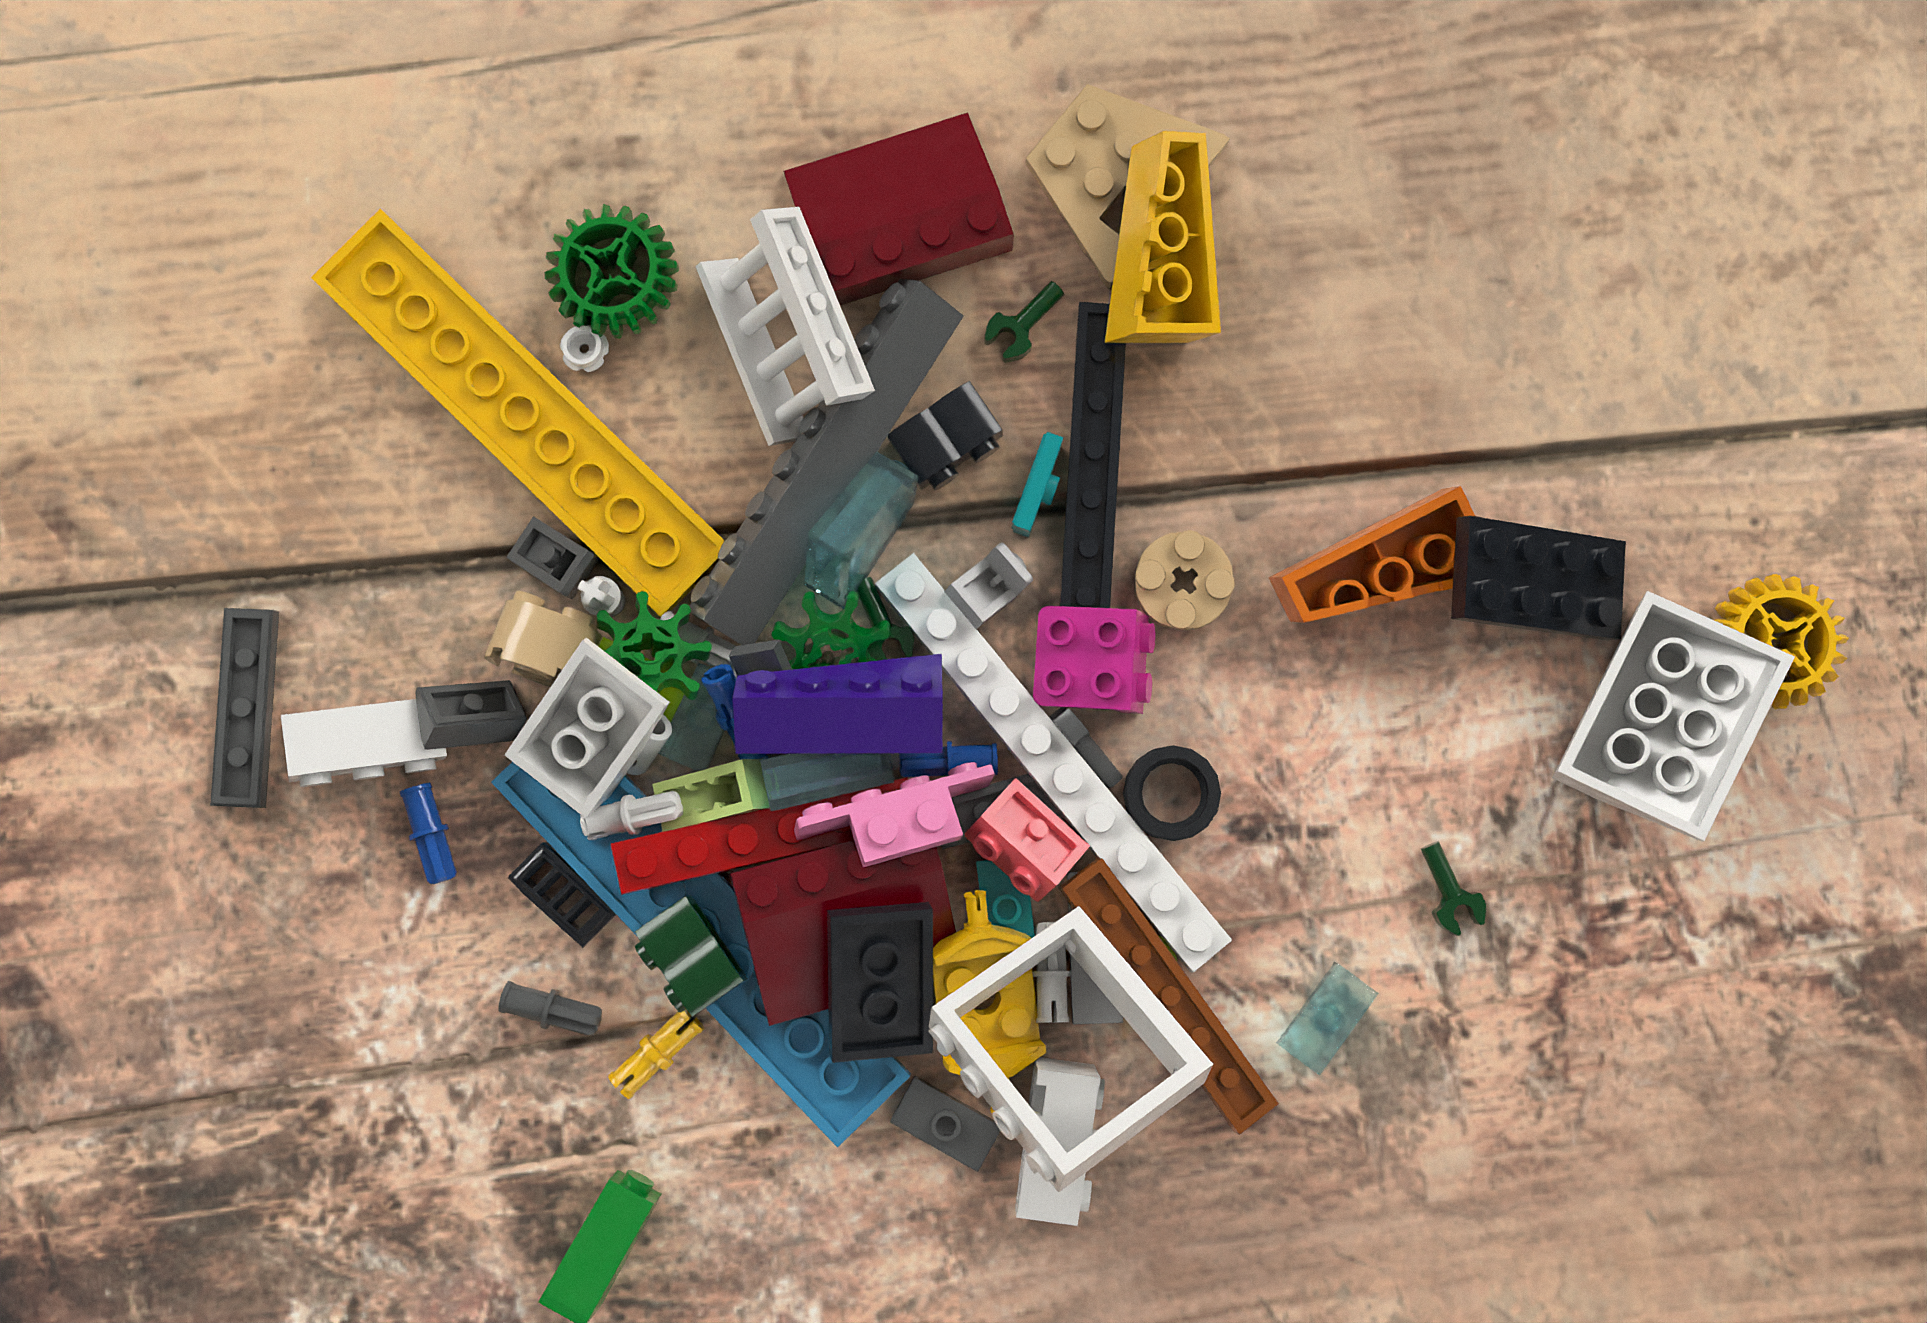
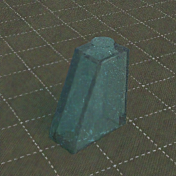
[804,452,918,609]
[760,753,902,811]

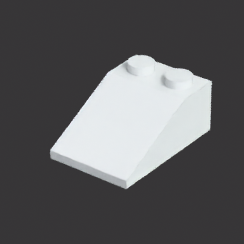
[505,638,670,818]

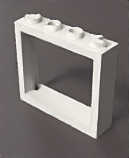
[928,906,1213,1193]

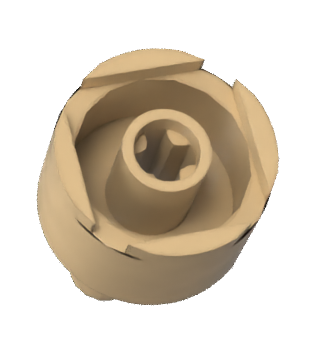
[484,591,602,687]

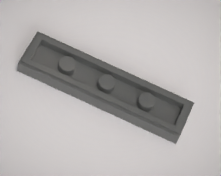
[210,608,279,808]

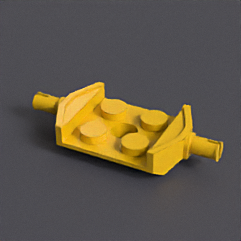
[933,890,1047,1114]

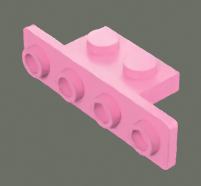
[794,762,995,867]

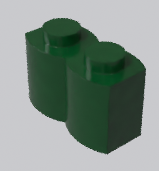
[635,895,748,1017]

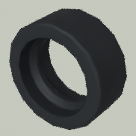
[1123,745,1221,841]

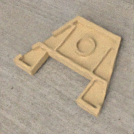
[1026,84,1230,289]

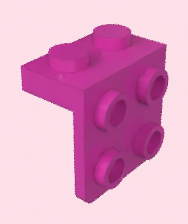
[1033,606,1155,714]

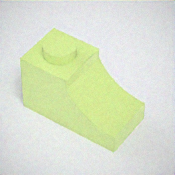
[652,759,777,832]

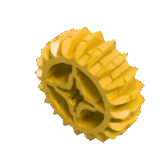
[1714,574,1849,709]

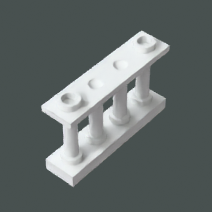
[695,207,875,446]

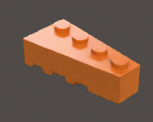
[1269,486,1475,623]

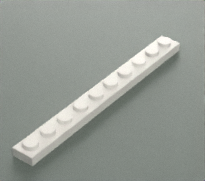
[875,553,1232,973]

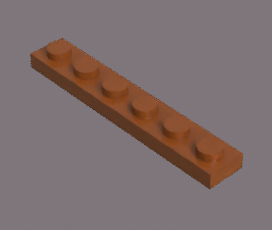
[1058,857,1279,1135]

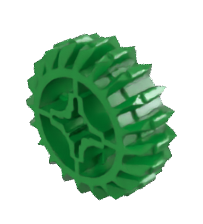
[544,204,679,339]

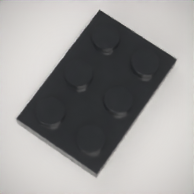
[827,902,933,1063]

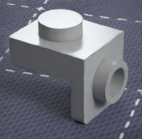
[944,542,1033,629]

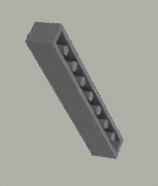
[690,279,964,645]

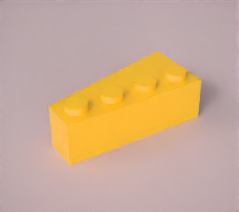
[1105,131,1221,343]

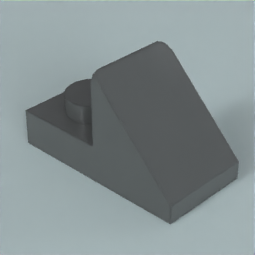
[506,516,599,599]

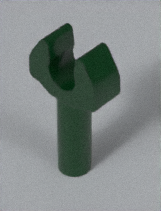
[984,281,1065,363]
[853,577,914,660]
[1421,841,1486,936]

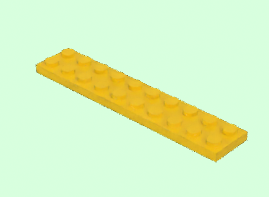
[311,208,725,617]

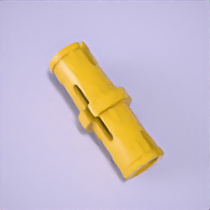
[608,1010,705,1099]

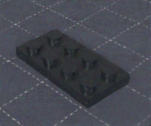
[1451,516,1626,640]

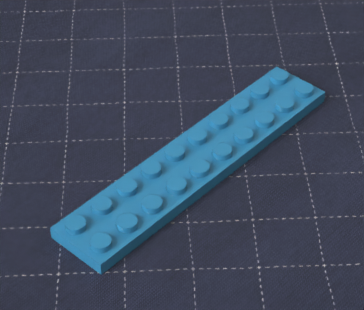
[491,762,911,1148]

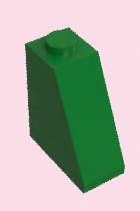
[538,1170,662,1323]

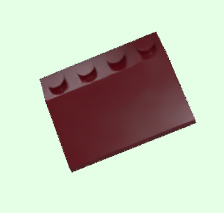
[783,112,1014,306]
[730,840,956,1026]

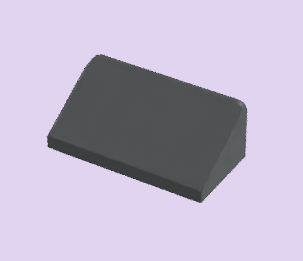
[415,680,527,750]

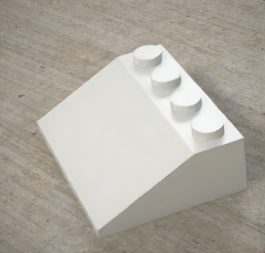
[1552,591,1795,842]

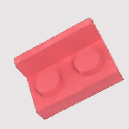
[965,778,1090,902]

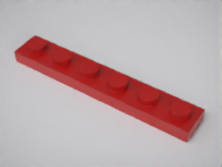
[610,777,908,895]

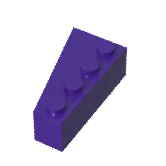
[733,654,943,754]

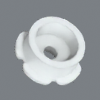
[560,325,609,372]

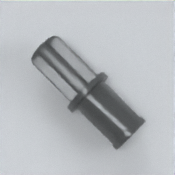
[498,981,602,1036]

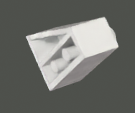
[281,699,447,787]
[1015,1057,1105,1226]

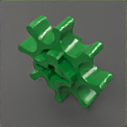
[596,591,712,700]
[771,591,890,669]

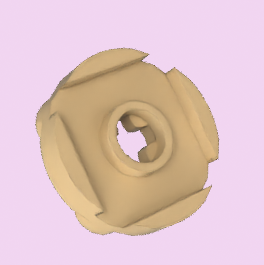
[1134,530,1235,630]

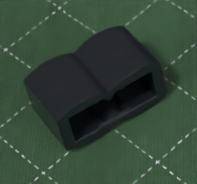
[887,381,1003,490]

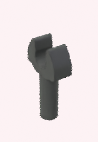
[1049,707,1123,788]

